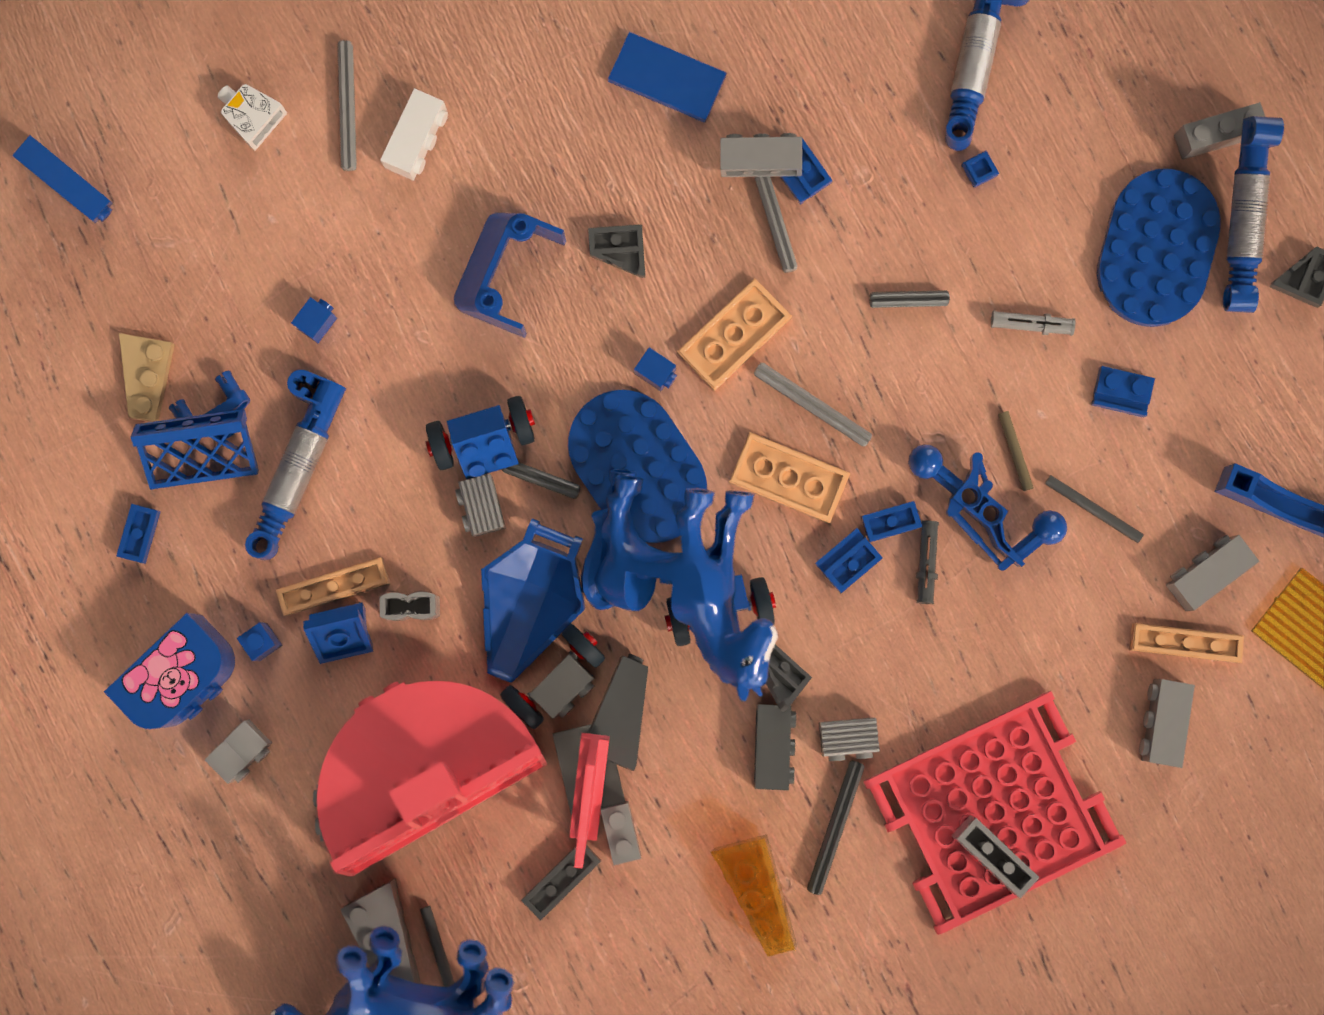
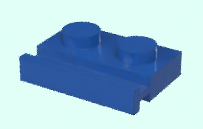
[780,138,832,205]
[1091,366,1155,418]
[815,528,883,594]

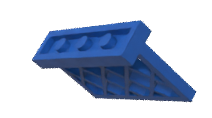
[131,409,259,490]

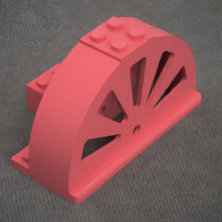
[317,681,547,877]

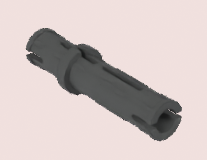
[916,521,939,604]

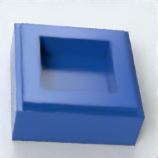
[961,150,999,188]

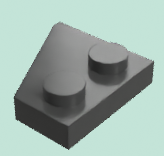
[588,224,646,278]
[1270,247,1324,308]
[766,644,812,713]

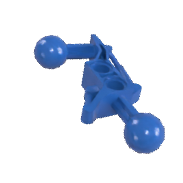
[908,444,1067,571]

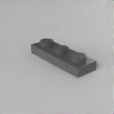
[521,845,601,921]

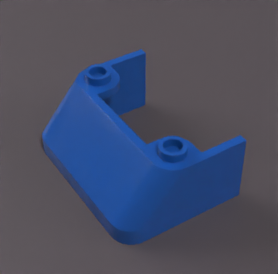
[454,212,566,338]

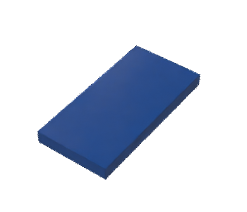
[608,32,727,123]

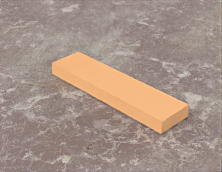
[276,557,390,616]
[1129,623,1244,663]

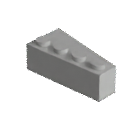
[340,878,421,983]

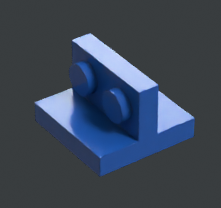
[303,602,374,664]

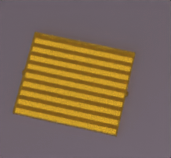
[1251,568,1324,689]

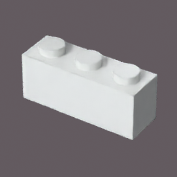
[380,88,448,181]

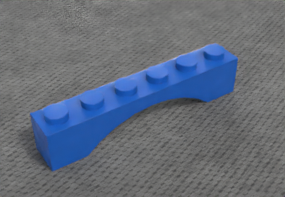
[1214,463,1324,538]

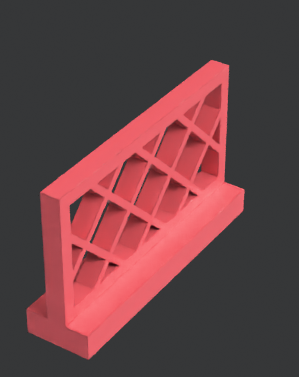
[569,733,610,868]

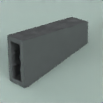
[588,654,648,771]

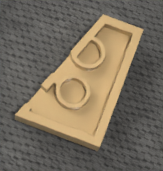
[119,333,175,422]

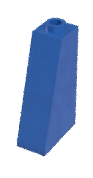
[12,135,113,223]

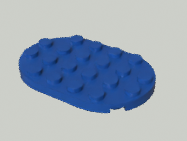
[1097,169,1221,327]
[568,390,707,543]

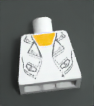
[218,84,287,151]

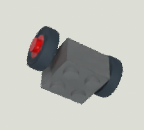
[500,624,605,729]

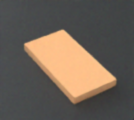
[677,278,792,391]
[729,432,850,524]

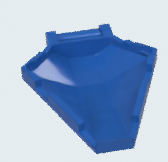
[481,518,585,683]

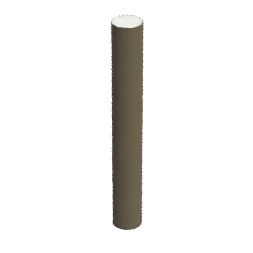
[998,411,1034,492]

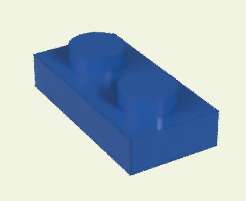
[861,501,922,543]
[116,504,161,564]

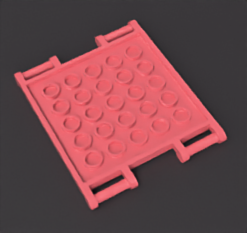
[863,691,1126,935]

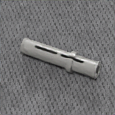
[991,310,1076,336]

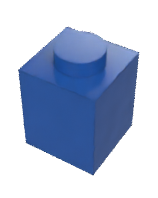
[291,297,337,343]
[634,347,677,392]
[237,622,283,661]

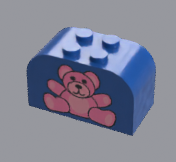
[104,613,235,729]

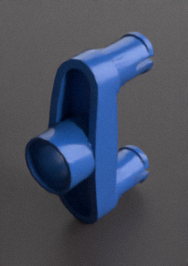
[169,370,250,439]

